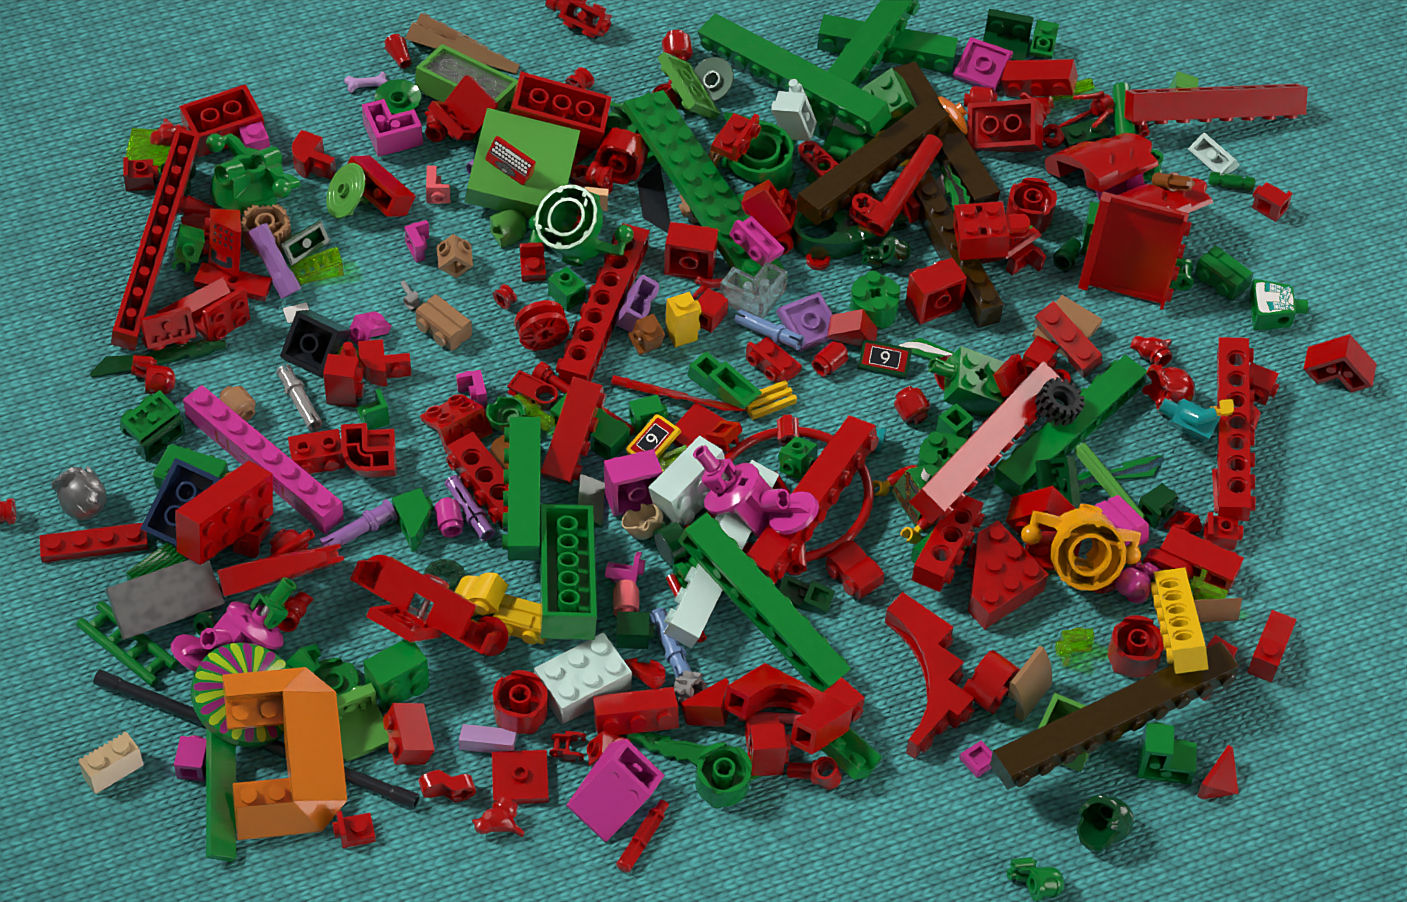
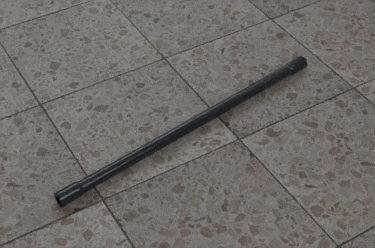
[93,669,420,810]

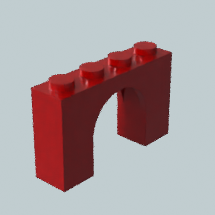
[723,663,853,755]

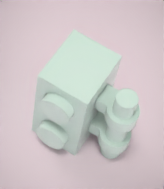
[771,79,817,141]

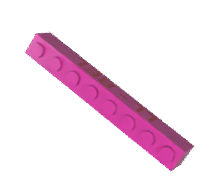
[183,385,344,534]

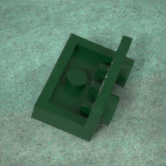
[1035,456,1080,508]

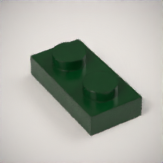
[1060,118,1111,148]

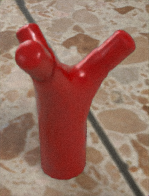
[692,276,727,299]

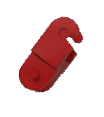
[549,731,587,762]

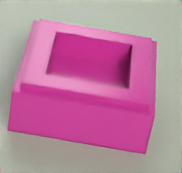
[960,740,992,778]

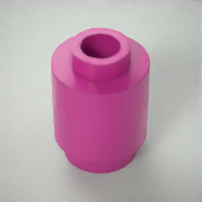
[434,497,464,538]

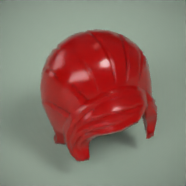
[1141,364,1195,414]

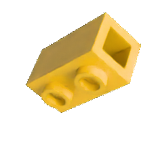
[665,292,701,347]

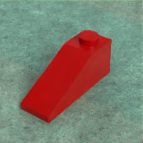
[1247,610,1297,683]

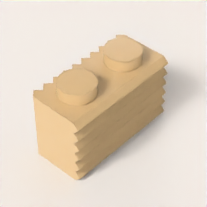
[79,732,144,794]

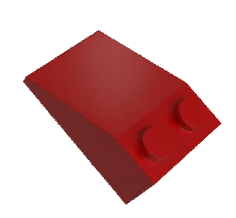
[967,98,1043,153]

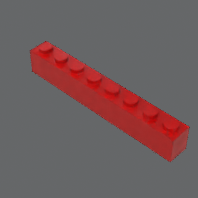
[1124,83,1308,125]
[746,415,879,584]

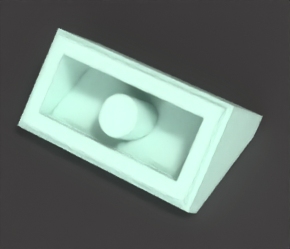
[1188,132,1239,175]

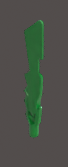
[627,732,760,781]

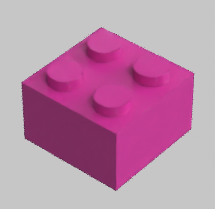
[604,449,663,517]

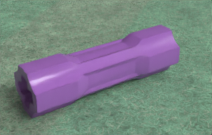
[247,223,301,299]

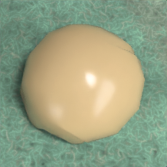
[622,503,663,540]

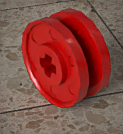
[514,300,570,351]

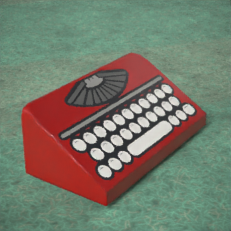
[485,136,536,185]

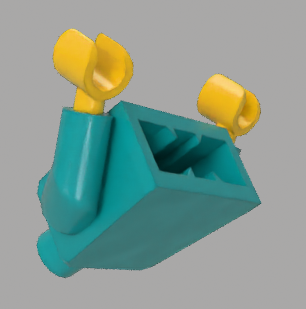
[1158,398,1234,442]

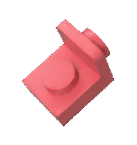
[426,166,451,204]

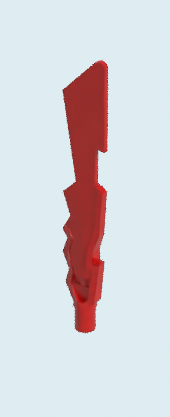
[611,375,746,411]

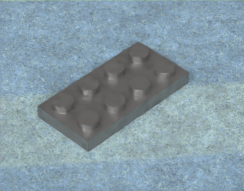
[105,559,225,640]

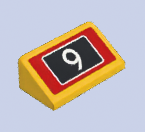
[626,414,681,459]

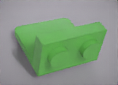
[337,683,389,762]

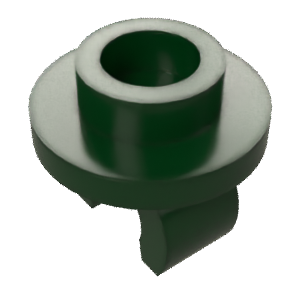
[194,611,219,635]

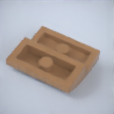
[1032,295,1103,357]
[1008,645,1052,722]

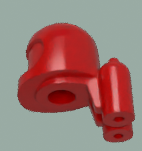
[131,355,176,394]

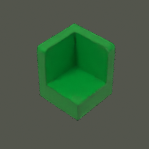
[356,388,390,430]

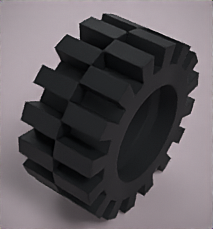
[1035,377,1085,426]

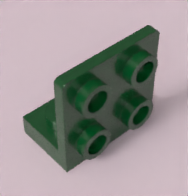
[983,9,1034,61]

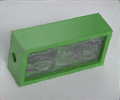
[415,44,518,113]

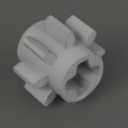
[674,670,708,702]

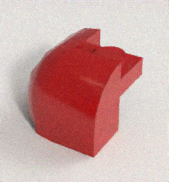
[341,423,397,478]

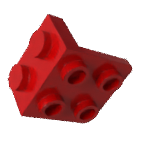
[427,75,498,141]

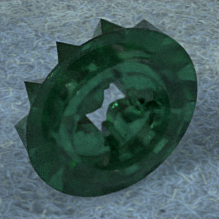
[423,559,465,592]

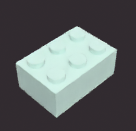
[648,436,725,528]
[534,632,632,725]

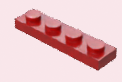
[39,523,148,563]

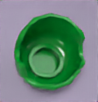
[486,396,527,433]

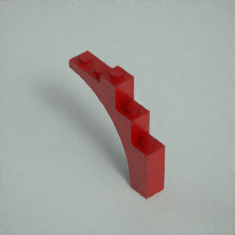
[884,592,974,759]

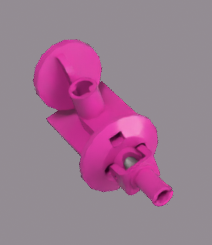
[693,445,819,538]

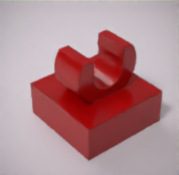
[706,420,743,452]

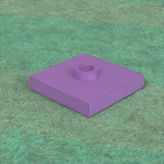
[776,292,833,352]

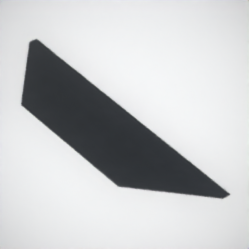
[637,163,670,233]

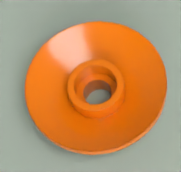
[938,96,967,135]

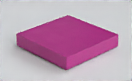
[953,37,1013,93]

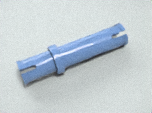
[735,309,805,351]
[650,608,692,678]

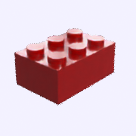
[179,84,265,157]

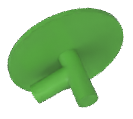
[326,163,369,218]

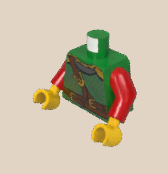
[872,464,940,544]

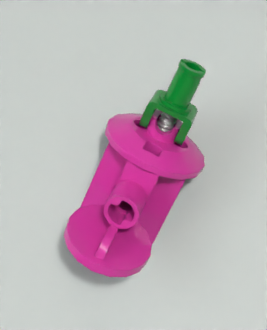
[171,577,297,672]

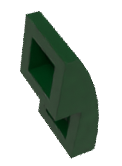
[778,574,836,614]

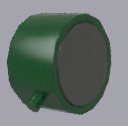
[653,522,691,566]

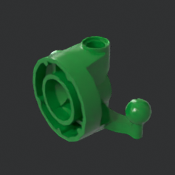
[722,121,798,205]
[206,134,300,214]
[529,185,634,267]

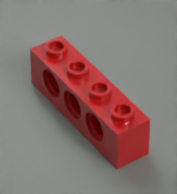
[446,432,509,530]
[911,496,985,592]

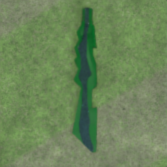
[1035,455,1162,493]

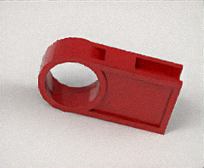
[507,370,558,411]

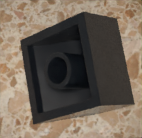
[280,310,351,377]

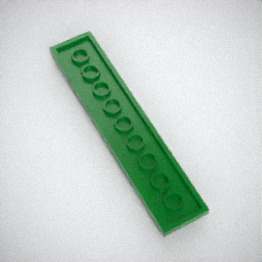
[622,90,785,287]

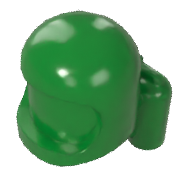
[1007,857,1064,902]

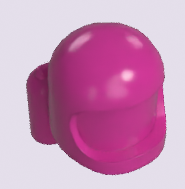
[1115,563,1161,604]

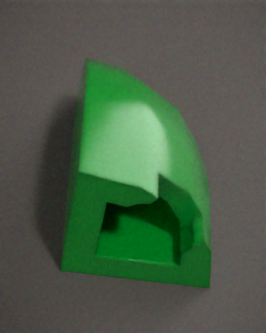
[285,644,321,673]

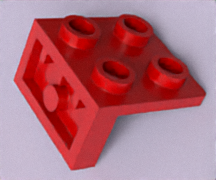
[193,286,251,342]
[420,394,493,453]

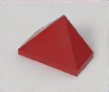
[1197,745,1239,799]

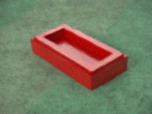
[993,354,1028,397]

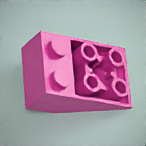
[566,739,665,842]

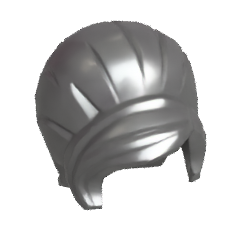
[51,466,107,520]

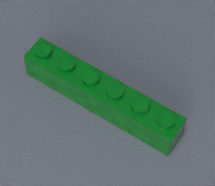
[817,14,958,73]
[502,417,541,561]

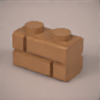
[415,294,472,351]

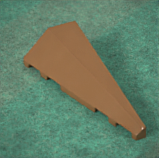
[405,12,520,74]

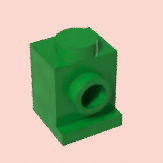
[628,395,668,436]

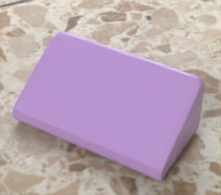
[459,724,517,753]

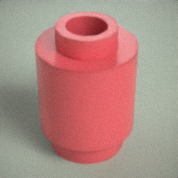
[613,580,640,617]

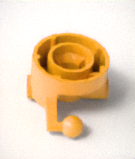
[1021,504,1141,590]

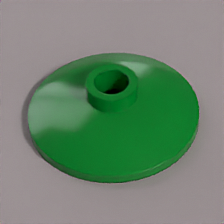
[374,79,421,115]

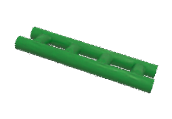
[76,601,178,687]

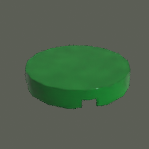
[314,658,360,696]

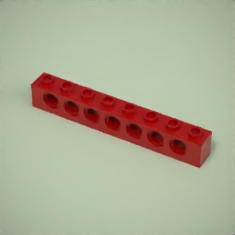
[556,223,650,385]
[1217,337,1256,521]

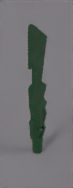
[90,340,227,378]

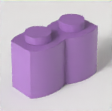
[615,275,659,333]

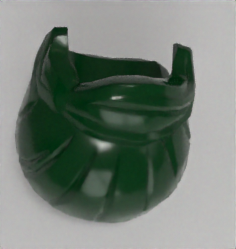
[1076,795,1134,853]

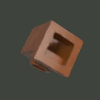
[628,313,665,356]

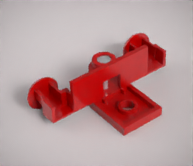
[350,555,509,656]

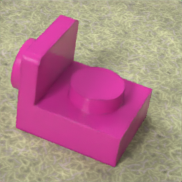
[405,220,429,263]
[456,370,488,409]

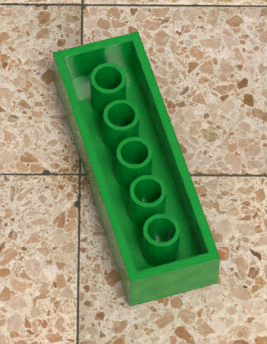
[540,504,597,640]

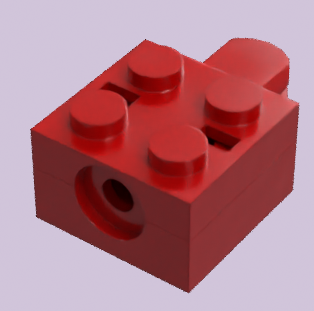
[953,201,1030,260]

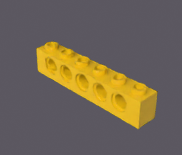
[1150,568,1208,674]

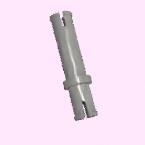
[276,364,323,431]

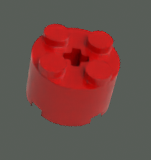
[595,128,648,184]
[1006,178,1057,234]
[1107,615,1164,678]
[963,649,1021,715]
[493,670,548,734]

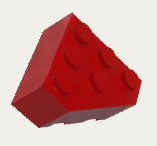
[968,520,1049,630]

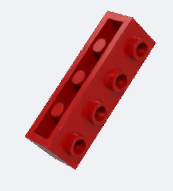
[541,376,606,486]

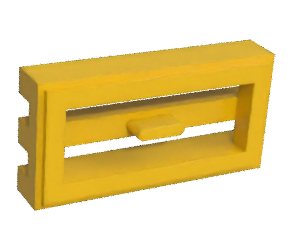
[746,380,797,420]

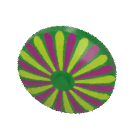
[191,643,290,747]

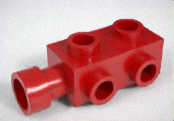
[545,0,612,38]

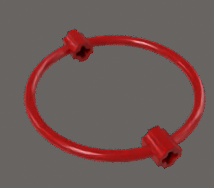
[724,415,874,575]

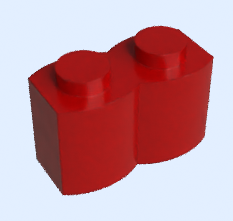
[826,540,884,600]

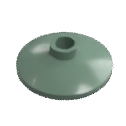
[694,57,734,102]

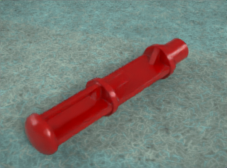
[616,799,669,873]

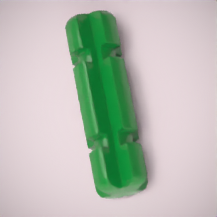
[1208,171,1255,191]

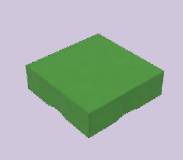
[464,108,580,218]

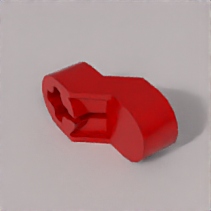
[418,769,476,803]

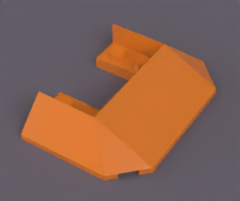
[222,667,347,841]

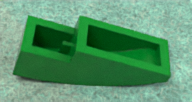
[687,351,762,409]

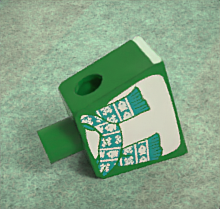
[1249,279,1308,330]

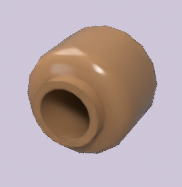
[219,386,256,422]

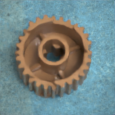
[241,204,292,257]

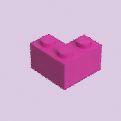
[362,99,423,157]

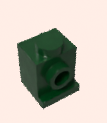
[1138,483,1178,529]

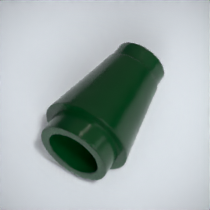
[1053,238,1081,271]

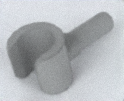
[401,281,420,310]

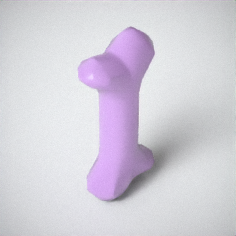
[344,72,388,93]

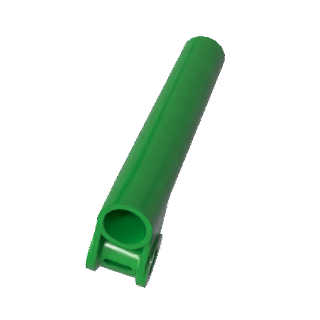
[1112,82,1164,181]

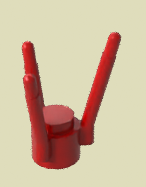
[1059,91,1115,128]

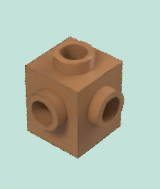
[437,234,473,278]

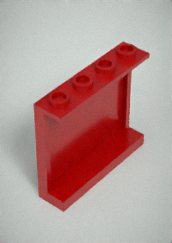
[1078,192,1192,310]

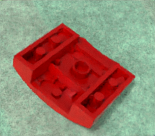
[1044,133,1159,192]
[1117,177,1213,213]

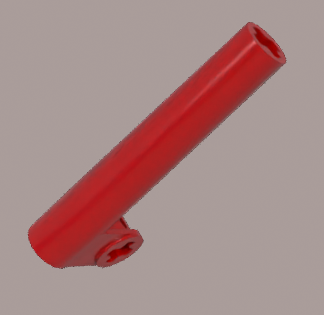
[849,134,943,237]

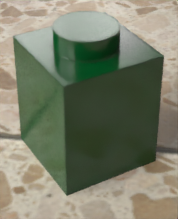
[616,611,654,649]

